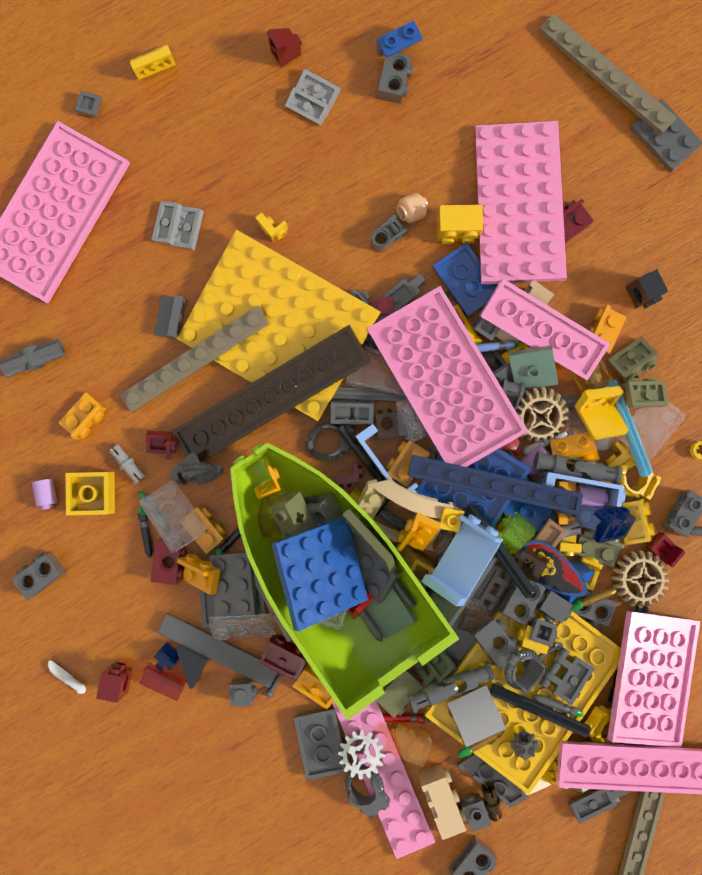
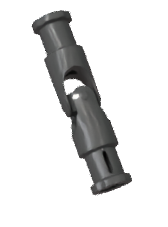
[533,451,622,485]
[407,661,495,713]

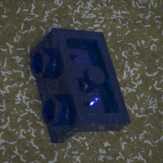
[593,506,636,543]

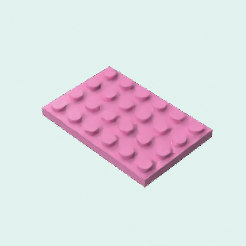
[607,611,700,747]

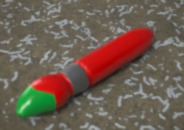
[383,713,431,724]

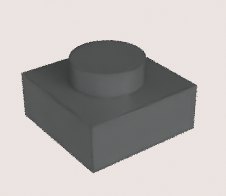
[75,90,102,118]

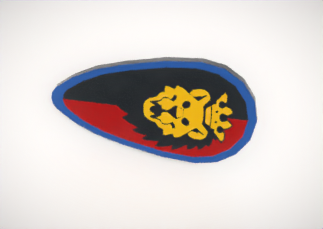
[519,540,587,596]

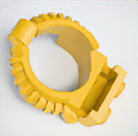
[618,458,661,500]
[585,705,619,744]

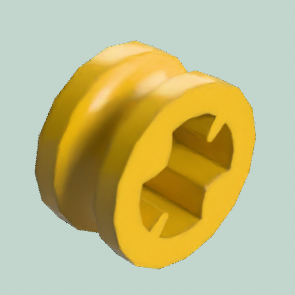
[689,441,702,460]

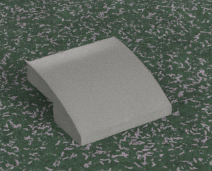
[285,69,341,125]
[151,201,204,251]
[447,685,506,748]

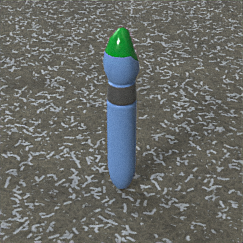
[476,340,520,352]

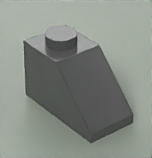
[480,351,514,384]

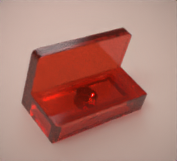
[140,663,187,701]

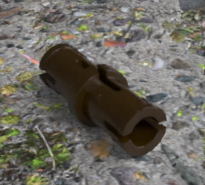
[481,782,502,821]

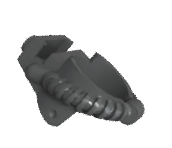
[305,422,356,462]
[170,453,224,486]
[505,649,546,693]
[345,765,391,817]

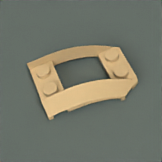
[357,477,453,551]

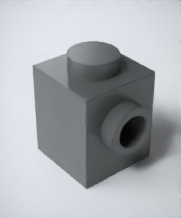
[535,590,573,624]
[528,618,558,647]
[229,678,257,707]
[460,793,492,832]

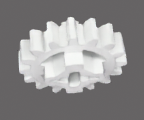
[338,730,385,780]

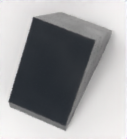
[176,645,209,689]

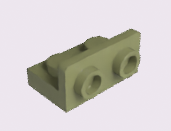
[608,337,658,384]
[620,378,669,408]
[574,528,625,568]

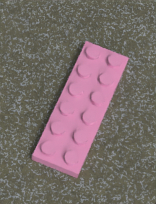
[479,279,610,380]

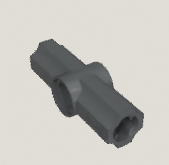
[0,338,66,378]

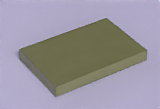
[342,509,396,575]

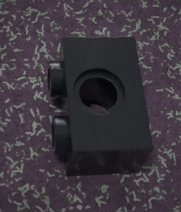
[626,269,668,309]

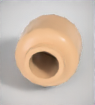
[396,193,428,223]

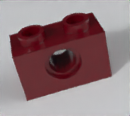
[150,538,187,585]
[96,662,133,703]

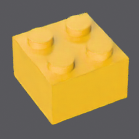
[436,205,483,244]
[66,472,115,515]

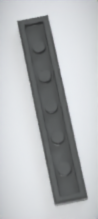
[157,613,277,688]

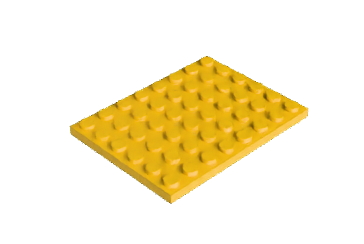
[177,230,381,421]
[424,604,621,795]

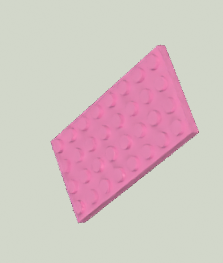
[0,121,130,304]
[475,121,567,284]
[367,286,528,467]

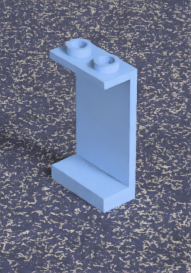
[356,424,418,493]
[537,472,626,507]
[421,514,503,606]

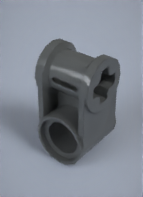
[371,214,410,252]
[500,378,525,411]

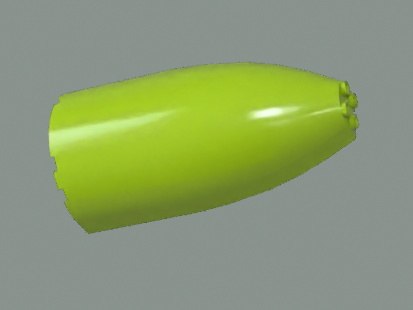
[230,443,459,721]

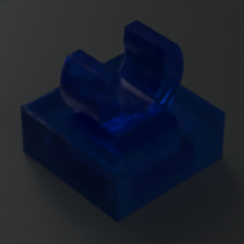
[154,642,179,671]

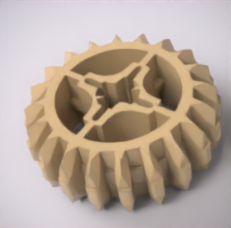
[516,387,568,443]
[611,550,670,608]

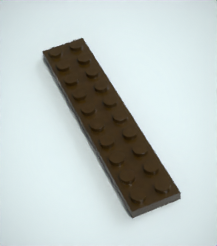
[172,325,371,462]

